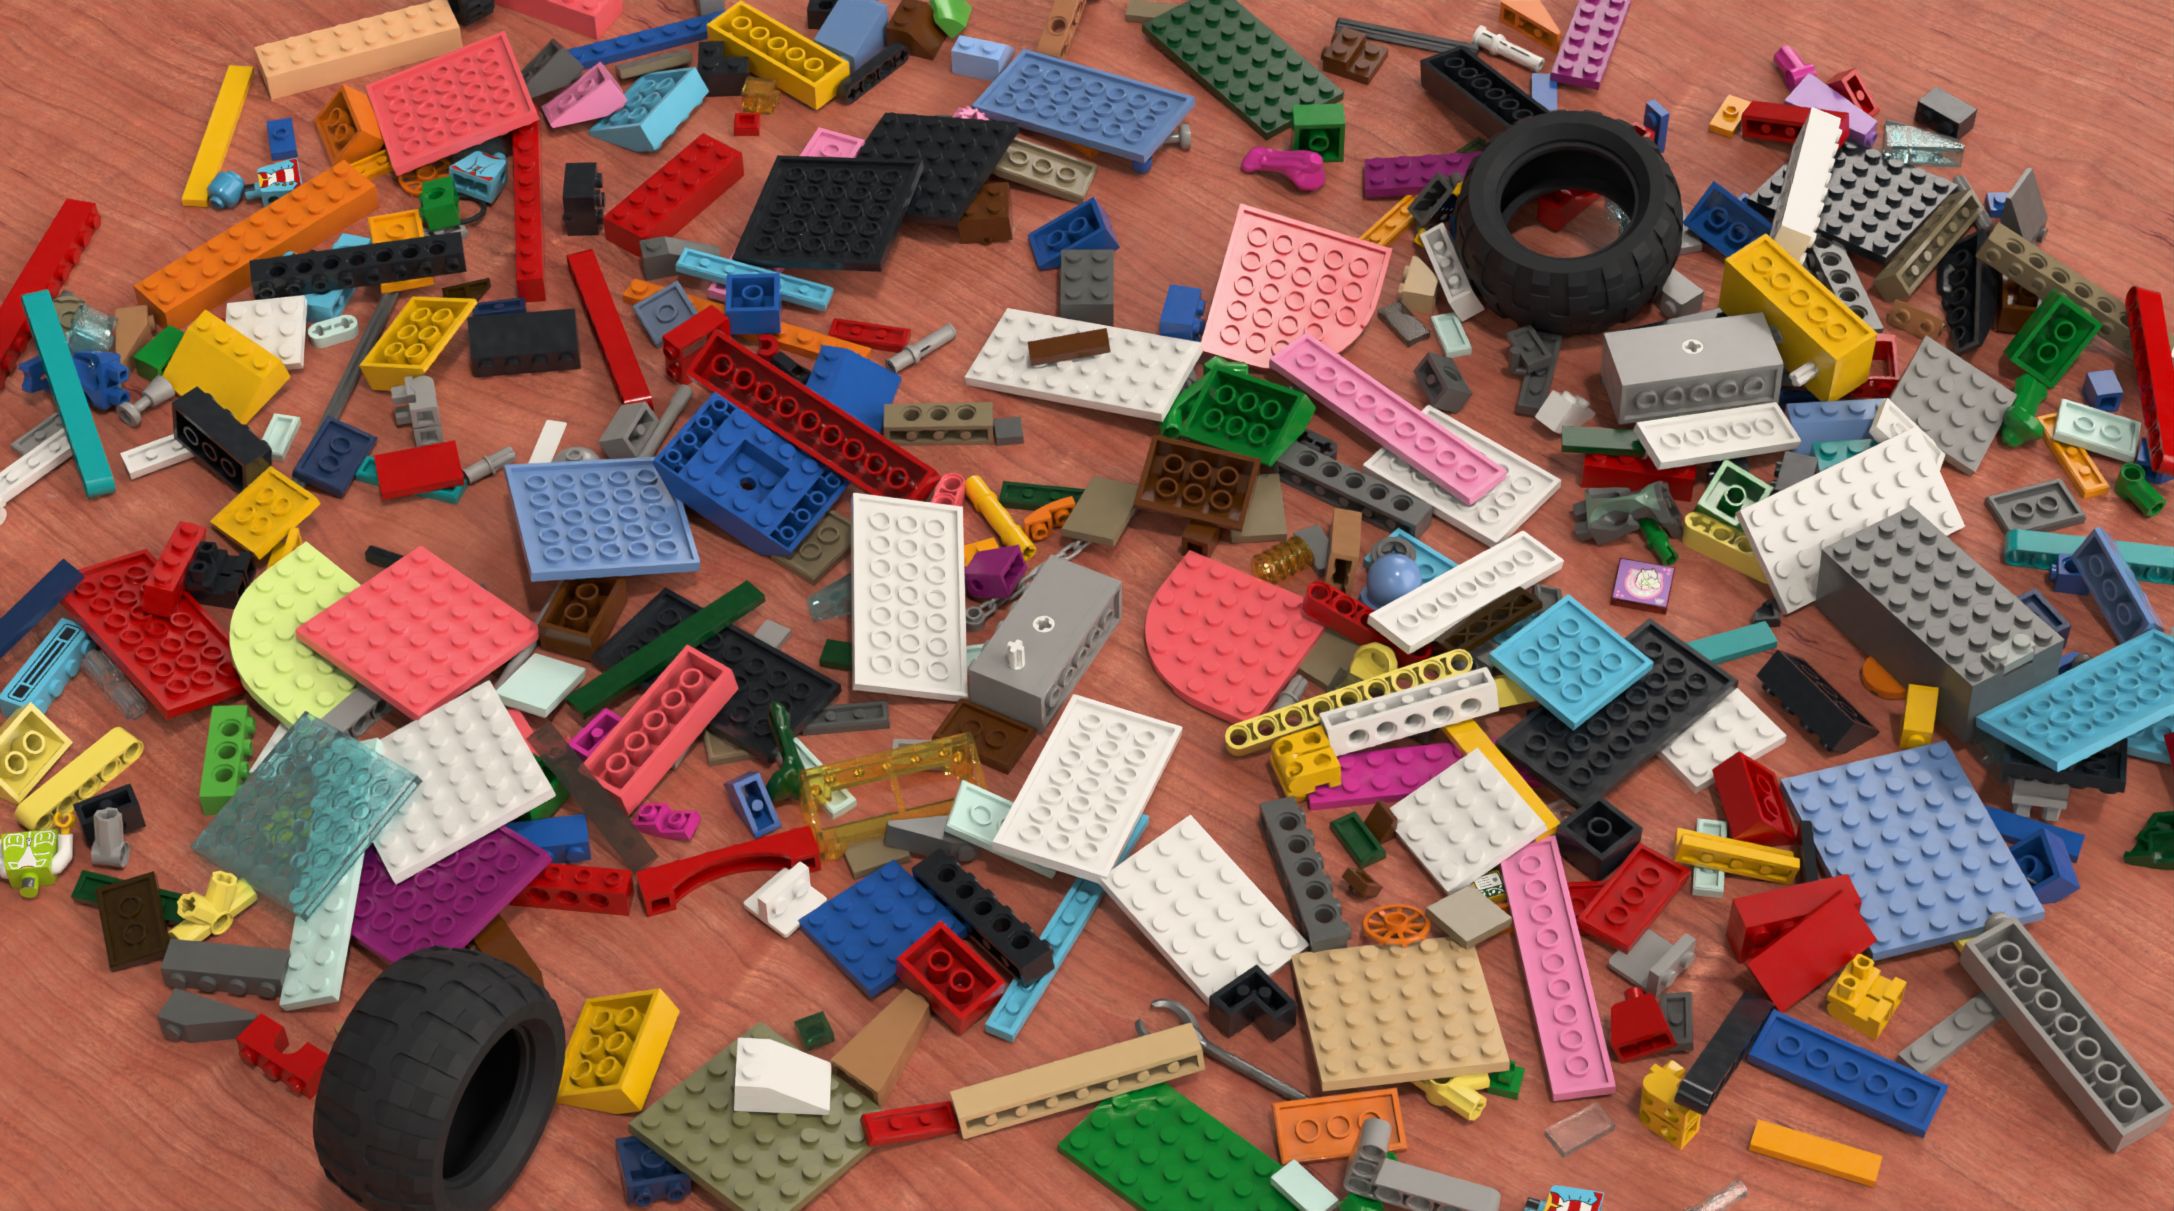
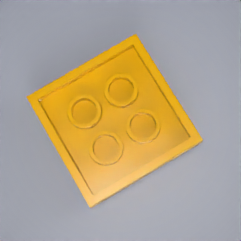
[210,466,321,560]

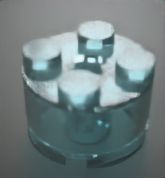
[65,304,118,366]

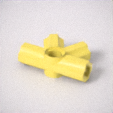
[168,870,258,941]
[1411,1073,1490,1121]

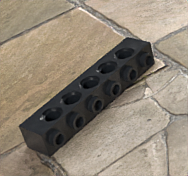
[911,849,1055,988]

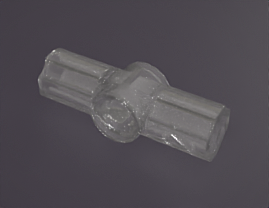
[81,649,148,720]

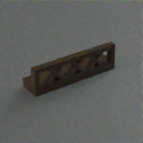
[1433,586,1543,657]

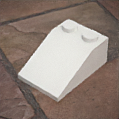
[734,1038,831,1115]

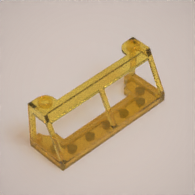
[799,731,988,861]

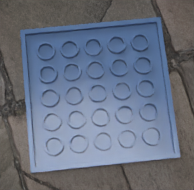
[504,457,700,582]

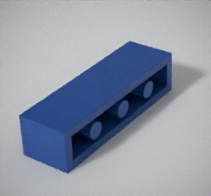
[505,814,591,864]

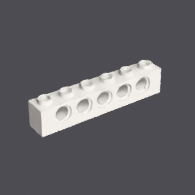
[1319,667,1499,756]

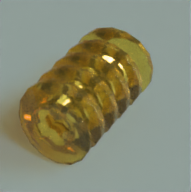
[1251,535,1315,585]

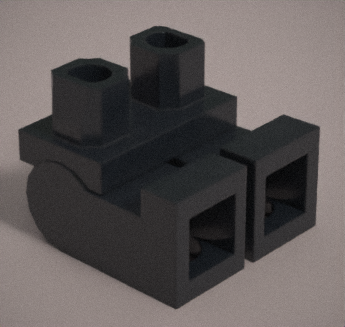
[184,541,257,610]

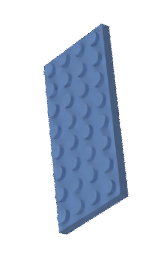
[971,49,1195,164]

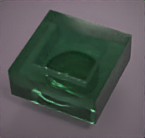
[794,1011,835,1052]

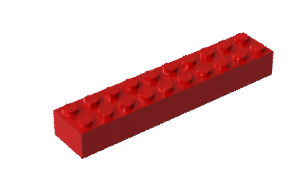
[685,329,942,502]

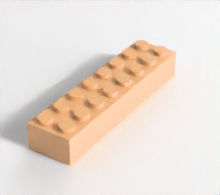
[254,0,463,100]

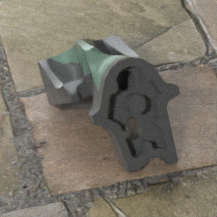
[1573,481,1683,546]

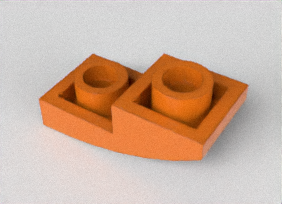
[1024,496,1075,541]

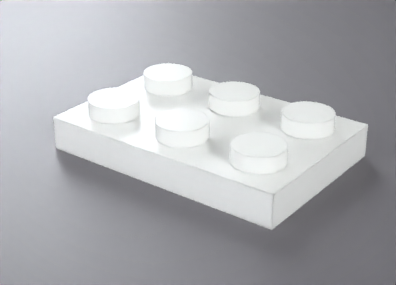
[1869,398,1946,471]

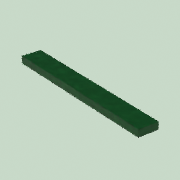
[566,580,766,720]

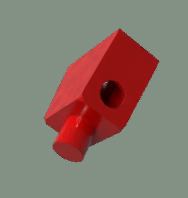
[1611,987,1678,1064]

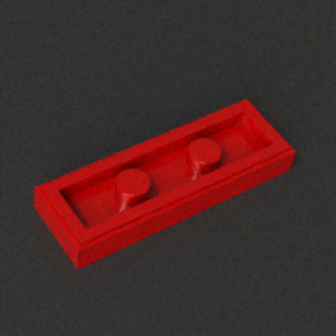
[828,318,911,353]
[860,1101,960,1147]

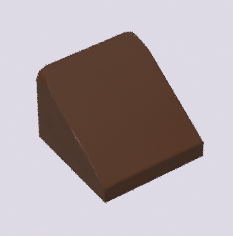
[1364,799,1398,844]

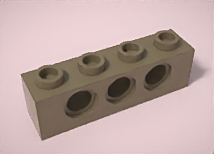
[884,402,993,446]

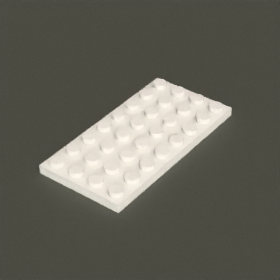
[965,308,1203,422]
[1736,426,1965,615]
[851,493,968,702]
[992,694,1183,884]

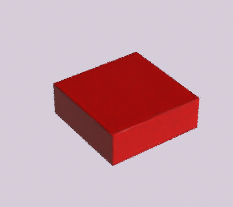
[734,113,761,136]

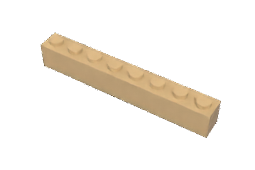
[950,1022,1206,1140]

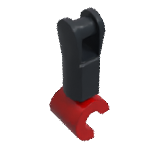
[757,334,811,385]

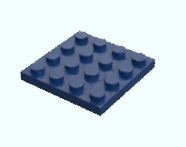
[797,859,968,998]

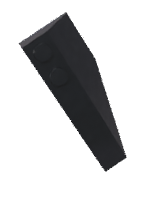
[1937,229,2000,357]

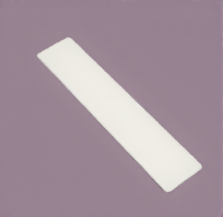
[529,420,567,463]

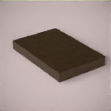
[95,871,170,973]

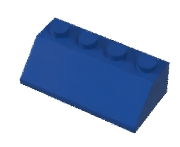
[1683,181,1772,257]

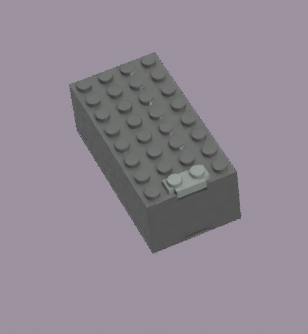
[1815,505,2064,743]

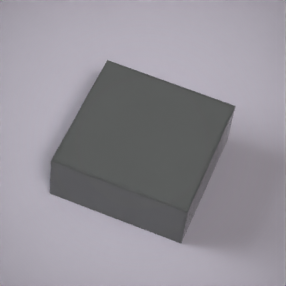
[993,417,1024,446]

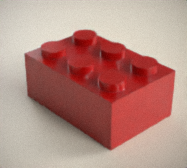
[895,920,1006,1036]

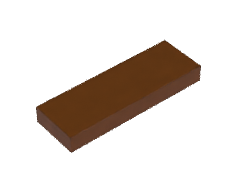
[1028,328,1111,366]

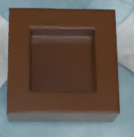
[1342,867,1383,897]

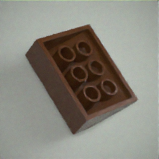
[1133,434,1261,532]

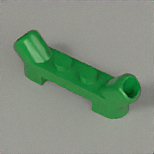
[1151,356,1249,440]

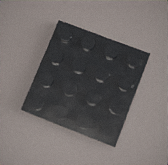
[2002,738,2128,794]

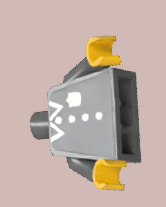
[1407,172,1464,249]

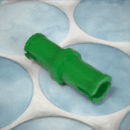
[1637,517,1679,566]

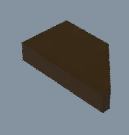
[442,278,491,302]

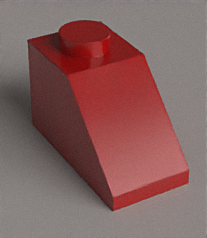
[1825,68,1880,117]

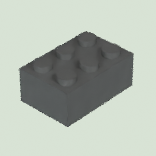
[1060,249,1114,327]

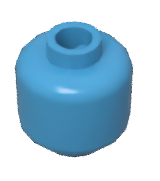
[207,170,245,209]

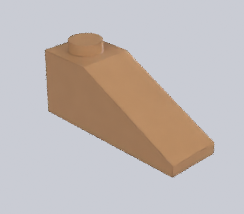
[115,305,157,383]

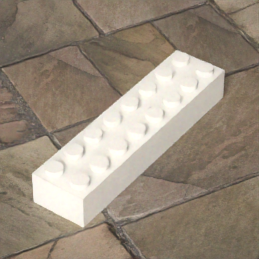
[1769,107,1842,265]

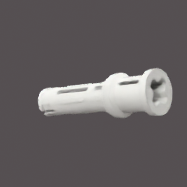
[1472,25,1545,73]

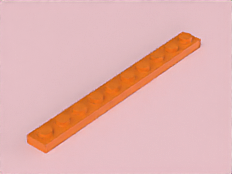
[622,278,872,360]

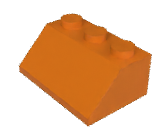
[314,84,385,166]

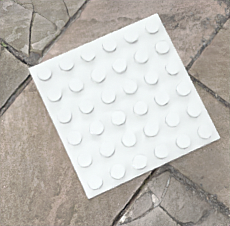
[368,680,556,884]

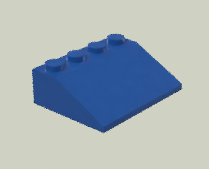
[806,345,901,434]

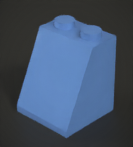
[814,0,888,74]

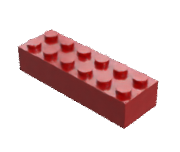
[603,133,744,258]

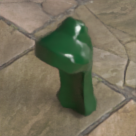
[765,701,811,803]

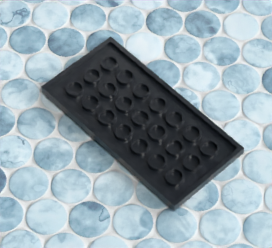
[591,587,842,764]
[1495,618,1739,810]

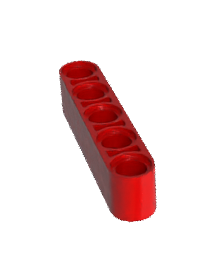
[1302,580,1432,668]

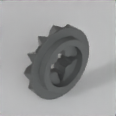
[1371,537,1416,563]

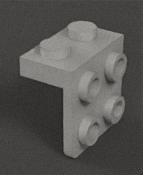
[1608,929,1696,998]

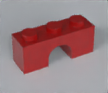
[236,1013,329,1100]

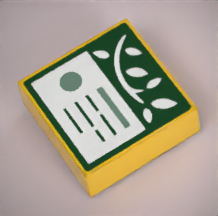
[1471,870,1507,903]

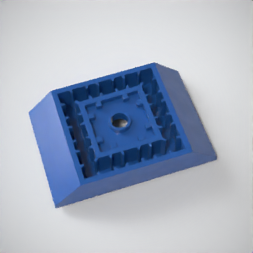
[652,392,850,556]

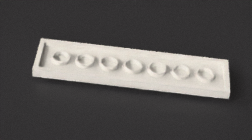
[1367,531,1564,654]

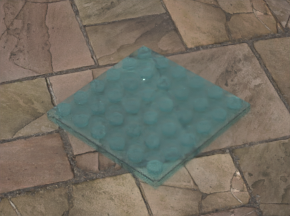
[190,711,423,922]

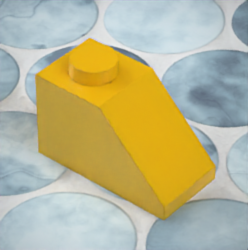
[1899,684,1939,749]

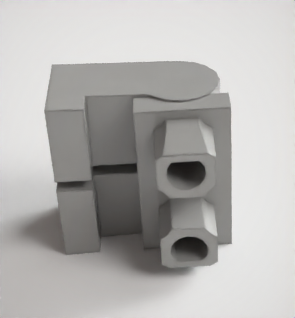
[391,376,444,447]
[2006,774,2070,821]

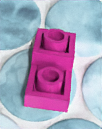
[631,803,701,840]

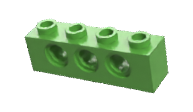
[199,705,256,815]

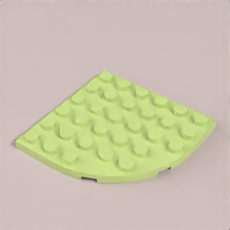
[229,541,362,737]

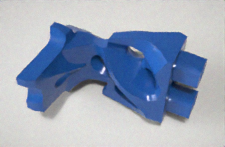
[18,350,130,410]

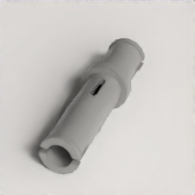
[885,323,957,374]

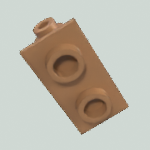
[1887,299,1946,341]

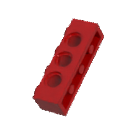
[510,863,635,916]

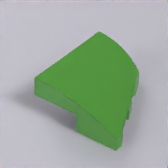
[929,0,972,39]

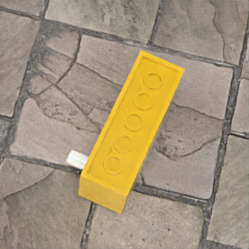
[1718,234,1877,402]

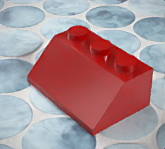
[1712,751,1796,847]

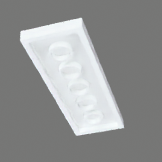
[1633,402,1801,470]

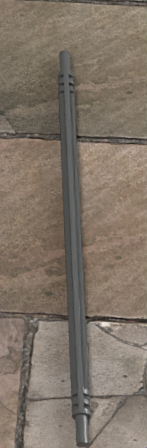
[292,291,401,488]

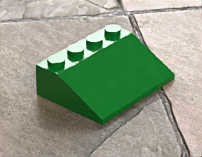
[1179,364,1316,467]

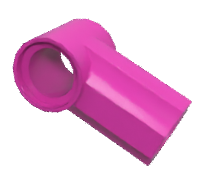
[1773,45,1817,91]

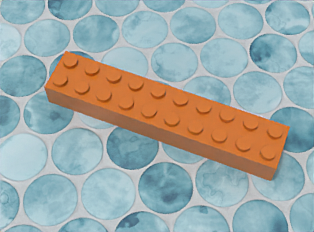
[133,160,380,329]

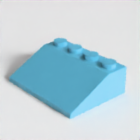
[588,67,709,152]

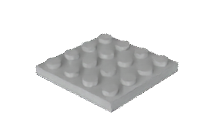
[1889,335,2017,477]

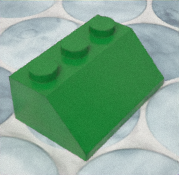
[2003,288,2103,389]

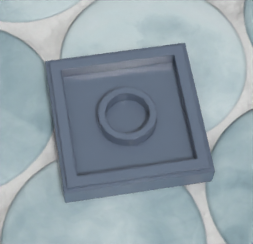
[632,280,698,349]

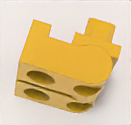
[1270,725,1341,803]
[1826,954,1907,1041]
[1639,1060,1701,1150]

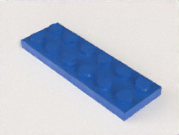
[1747,1009,1949,1138]

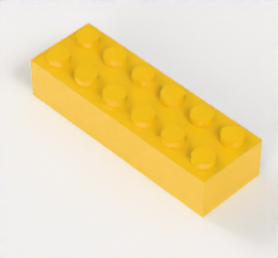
[707,0,850,110]

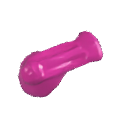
[1240,146,1326,191]

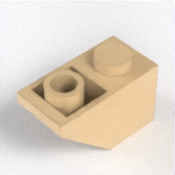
[1398,256,1439,315]

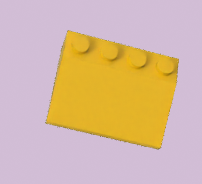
[359,296,477,391]
[162,309,291,424]
[555,988,680,1114]

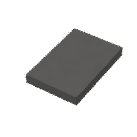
[1984,478,2086,535]

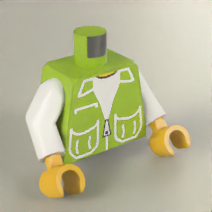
[0,811,76,898]

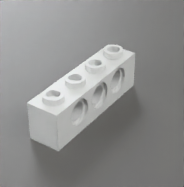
[1420,222,1485,322]

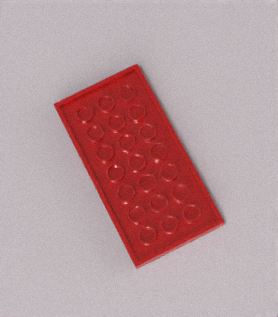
[59,549,248,719]

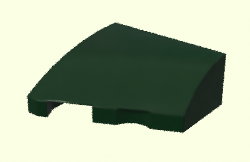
[2124,811,2174,870]

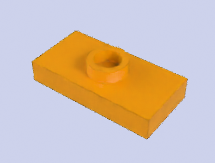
[1708,95,1751,138]

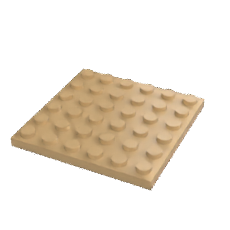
[1291,937,1510,1091]

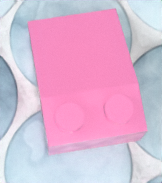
[541,61,628,128]

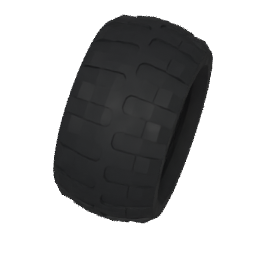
[1454,109,1683,338]
[313,945,566,1211]

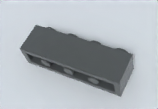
[160,939,291,998]

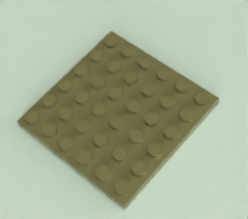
[628,1021,884,1211]

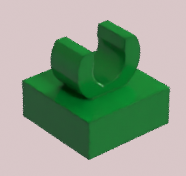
[1487,1060,1525,1100]

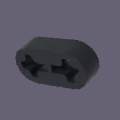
[1296,429,1337,460]

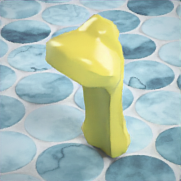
[1316,642,1398,714]

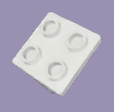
[744,861,827,938]

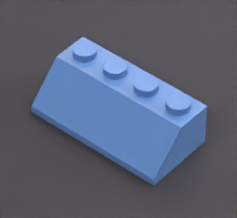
[1784,398,1889,456]
[2071,527,2165,644]

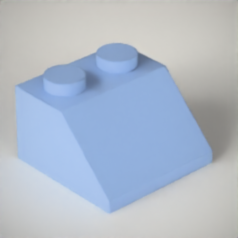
[951,35,1015,82]

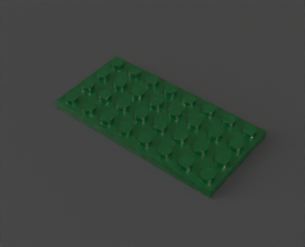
[1142,0,1344,141]

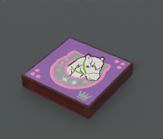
[1610,558,1676,615]

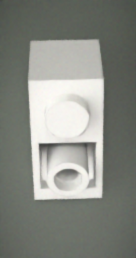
[1535,390,1596,434]

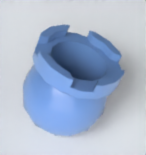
[1358,553,1422,611]

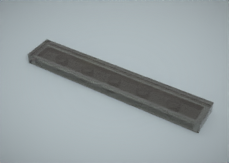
[526,720,659,875]

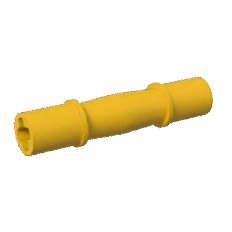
[965,475,1036,562]

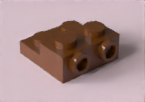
[1321,27,1388,85]

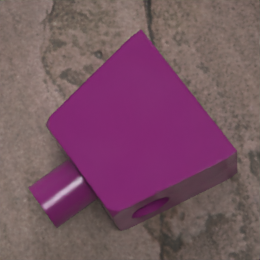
[964,545,1027,598]

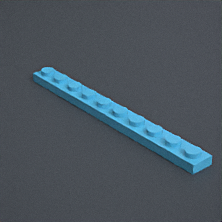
[985,813,1149,1043]

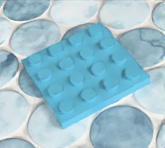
[1488,594,1654,730]

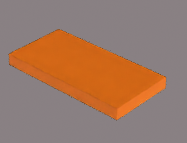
[1271,1087,1407,1167]

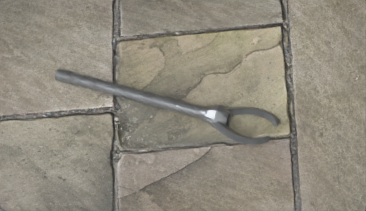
[1135,999,1311,1101]

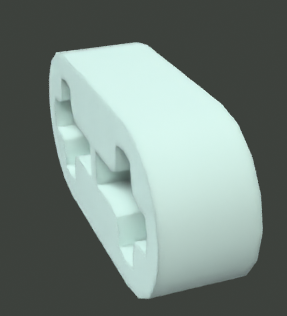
[308,315,359,348]

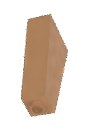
[1323,508,1362,596]
[831,988,931,1108]

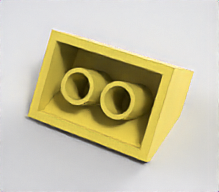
[0,702,73,804]

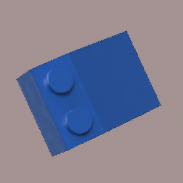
[1028,197,1120,270]

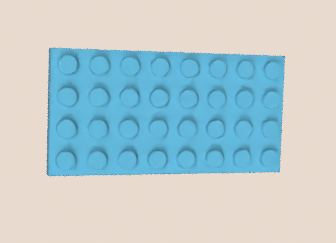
[1976,628,2174,772]

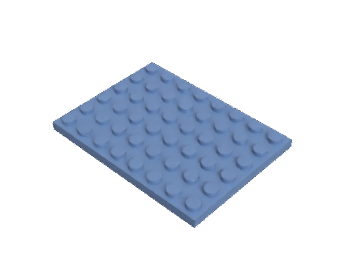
[1780,740,2045,961]

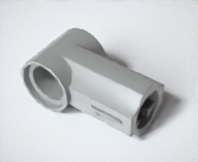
[91,807,130,868]

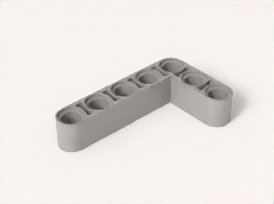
[1343,1118,1501,1211]

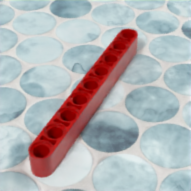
[566,249,654,411]
[2125,286,2174,477]

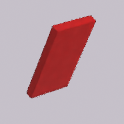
[1576,842,1691,955]
[1744,890,1877,1013]

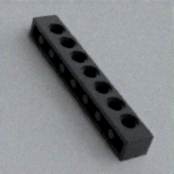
[249,231,467,300]

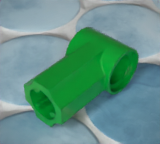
[2114,463,2167,518]

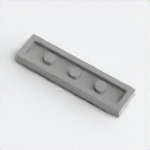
[1896,991,2004,1076]

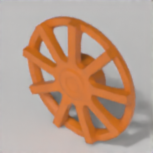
[398,158,452,198]
[1362,904,1431,948]

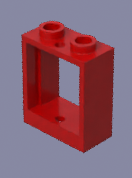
[662,305,731,385]
[1843,333,1900,398]

